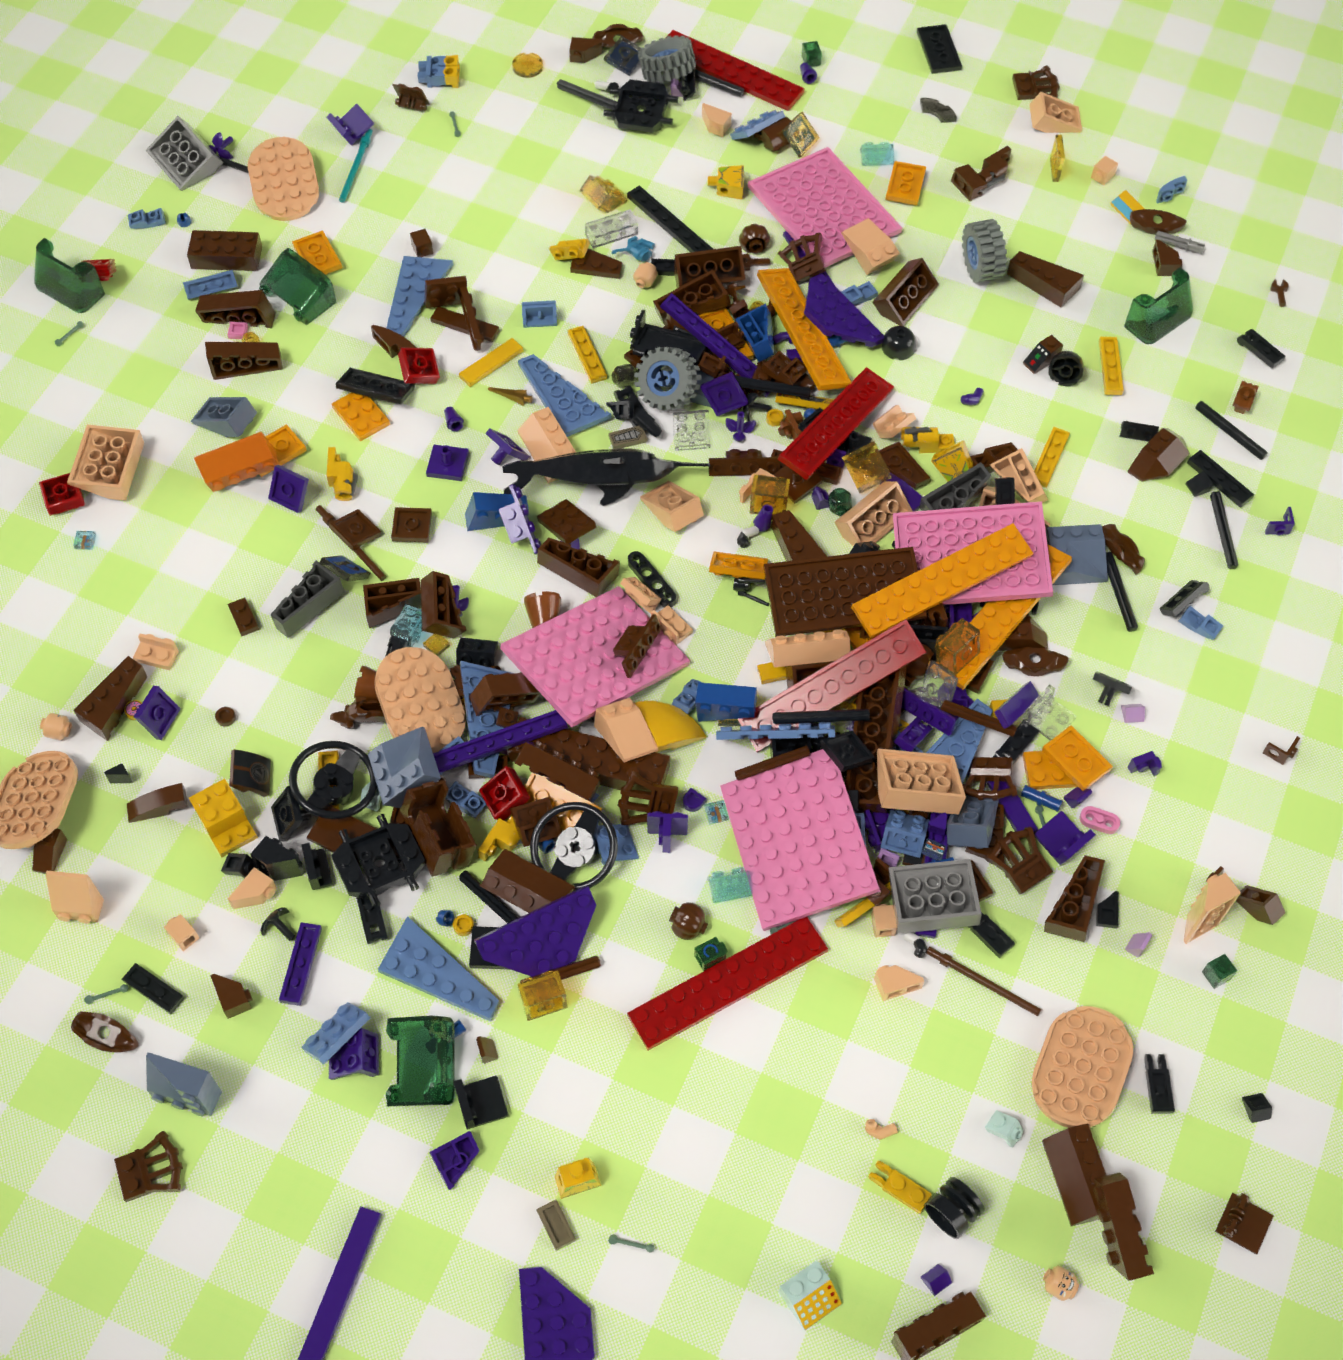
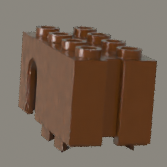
[400,780,477,877]

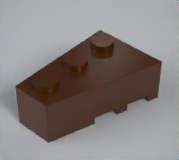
[421,571,467,639]
[363,578,421,629]
[469,672,541,716]

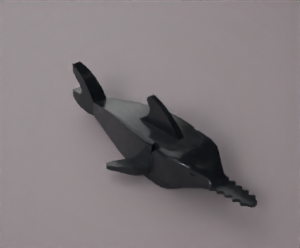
[502,448,710,506]

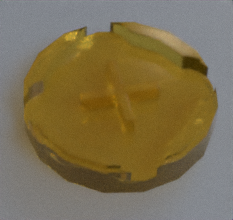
[512,52,543,78]

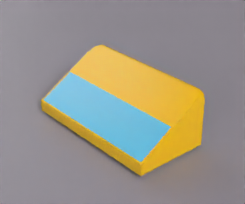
[1110,190,1145,225]

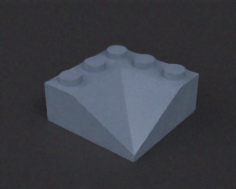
[1046,524,1108,585]
[368,727,441,808]
[146,1052,222,1117]

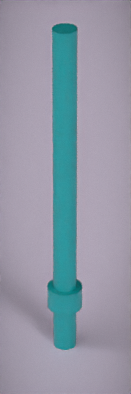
[339,129,373,203]

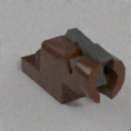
[978,146,1012,189]

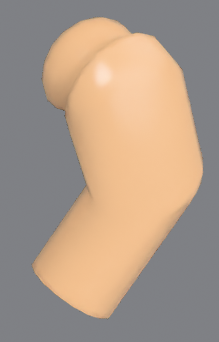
[865,1119,898,1140]

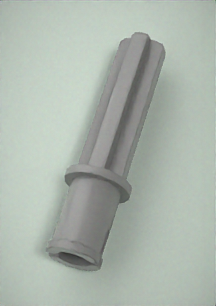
[1155,231,1205,254]

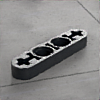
[628,551,676,608]

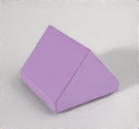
[1121,704,1145,723]
[877,848,900,867]

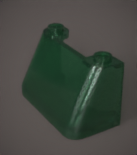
[34,238,105,313]
[259,248,337,325]
[1124,267,1193,345]
[386,1016,455,1107]

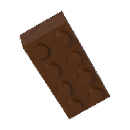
[187,230,262,271]

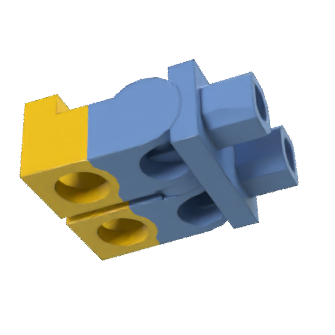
[417,55,460,88]

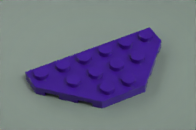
[804,274,884,347]
[474,885,596,977]
[519,1267,595,1360]

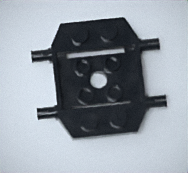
[603,79,679,133]
[331,814,425,907]

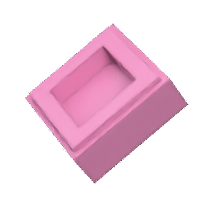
[227,322,248,340]

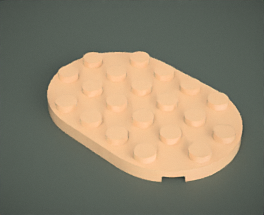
[248,136,319,221]
[375,647,466,753]
[0,751,78,849]
[1032,1006,1133,1128]

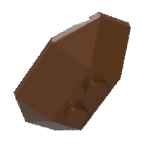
[1127,428,1189,482]
[997,614,1048,651]

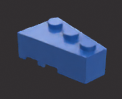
[735,303,774,362]
[465,492,529,531]
[695,682,757,722]

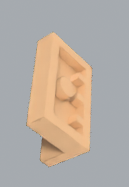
[873,405,917,438]
[620,577,661,613]
[651,605,693,645]
[133,633,179,670]

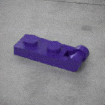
[894,717,933,752]

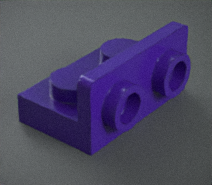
[864,809,889,853]

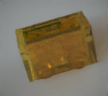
[579,175,628,213]

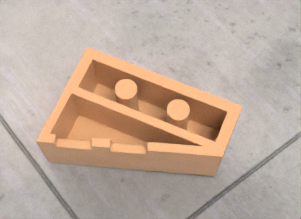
[990,448,1048,503]

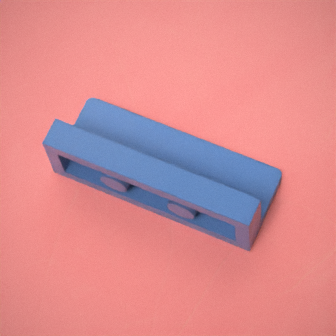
[183,270,238,299]

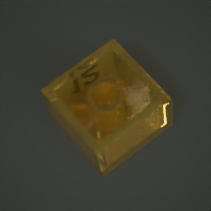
[842,441,892,493]
[750,474,790,515]
[936,618,980,676]
[517,970,567,1021]

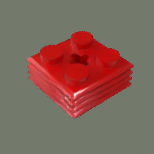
[74,259,117,282]
[398,348,440,384]
[39,473,85,516]
[479,766,530,820]

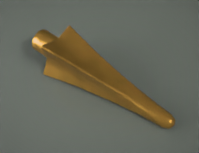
[488,387,533,406]

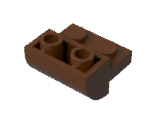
[753,117,798,151]

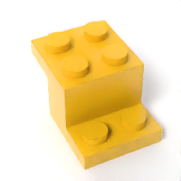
[189,778,258,858]

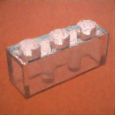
[585,209,638,249]

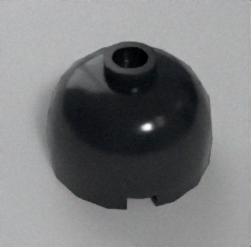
[882,326,916,360]
[1048,351,1084,386]

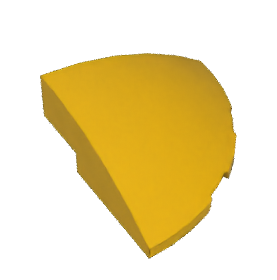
[635,701,706,752]

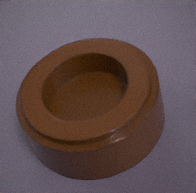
[215,707,236,727]

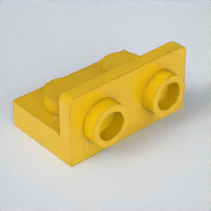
[549,239,590,260]

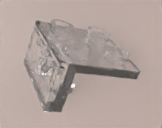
[673,409,711,451]
[908,660,958,712]
[1023,684,1077,741]

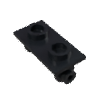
[680,70,696,101]
[1119,420,1159,442]

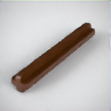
[941,700,1017,736]
[735,746,811,781]
[520,956,601,992]

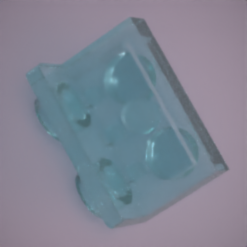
[860,142,894,166]
[390,604,422,647]
[707,867,753,903]

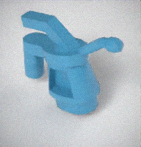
[611,236,655,262]

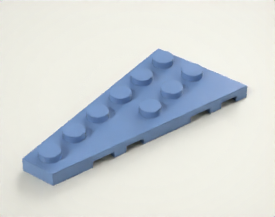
[386,256,453,337]
[518,354,612,437]
[460,661,514,778]
[926,698,993,784]
[716,722,835,740]
[378,916,500,1021]

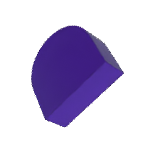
[683,788,707,812]

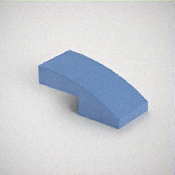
[841,281,878,305]
[1178,606,1223,640]

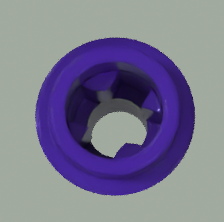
[800,62,817,84]
[444,406,464,432]
[753,505,773,532]

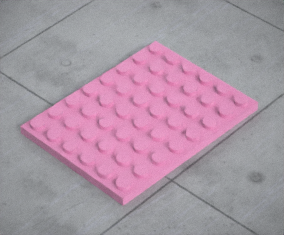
[748,147,902,268]
[893,501,1053,605]
[500,586,690,728]
[720,749,880,931]

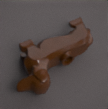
[330,696,386,729]

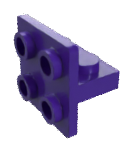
[647,811,688,853]

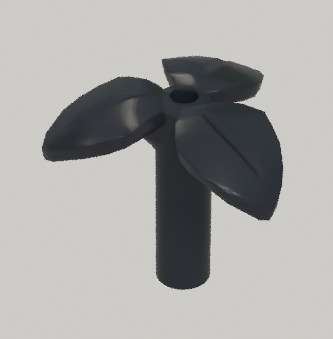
[742,393,772,422]
[261,907,296,941]

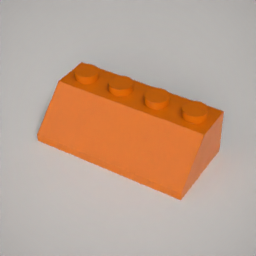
[194,431,279,492]

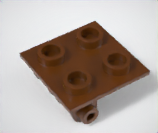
[392,83,430,112]
[1215,1193,1274,1255]

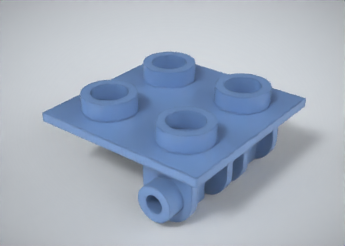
[595,824,639,865]

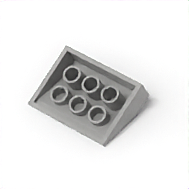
[145,115,224,191]
[889,859,982,934]

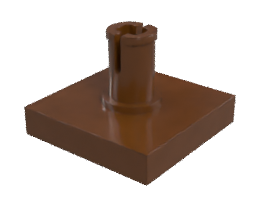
[773,465,822,504]

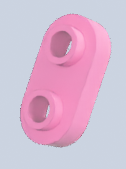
[1079,806,1120,834]

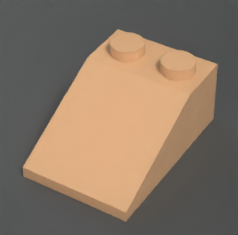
[1029,92,1082,133]
[841,218,900,275]
[640,481,704,532]
[594,698,658,762]
[46,871,104,924]

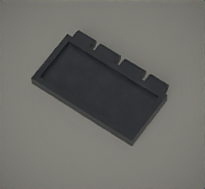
[632,324,708,366]

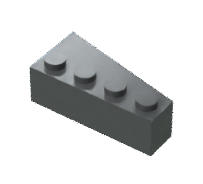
[919,463,992,511]
[271,560,345,638]

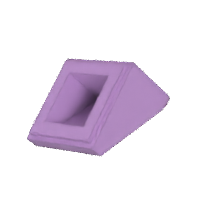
[670,78,683,97]
[1125,932,1152,958]

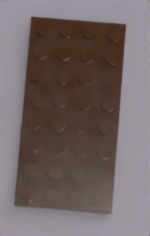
[763,547,927,637]

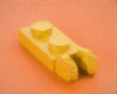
[868,1161,932,1214]

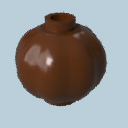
[739,224,770,254]
[906,644,936,680]
[669,902,708,940]

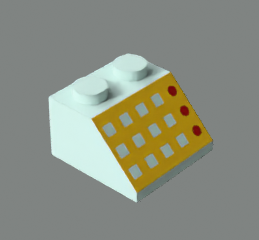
[778,1260,842,1331]

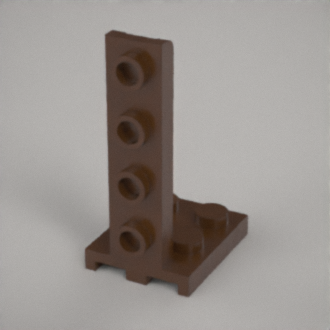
[424,276,484,351]

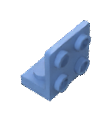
[881,810,929,858]

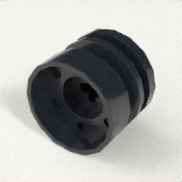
[924,1177,985,1239]

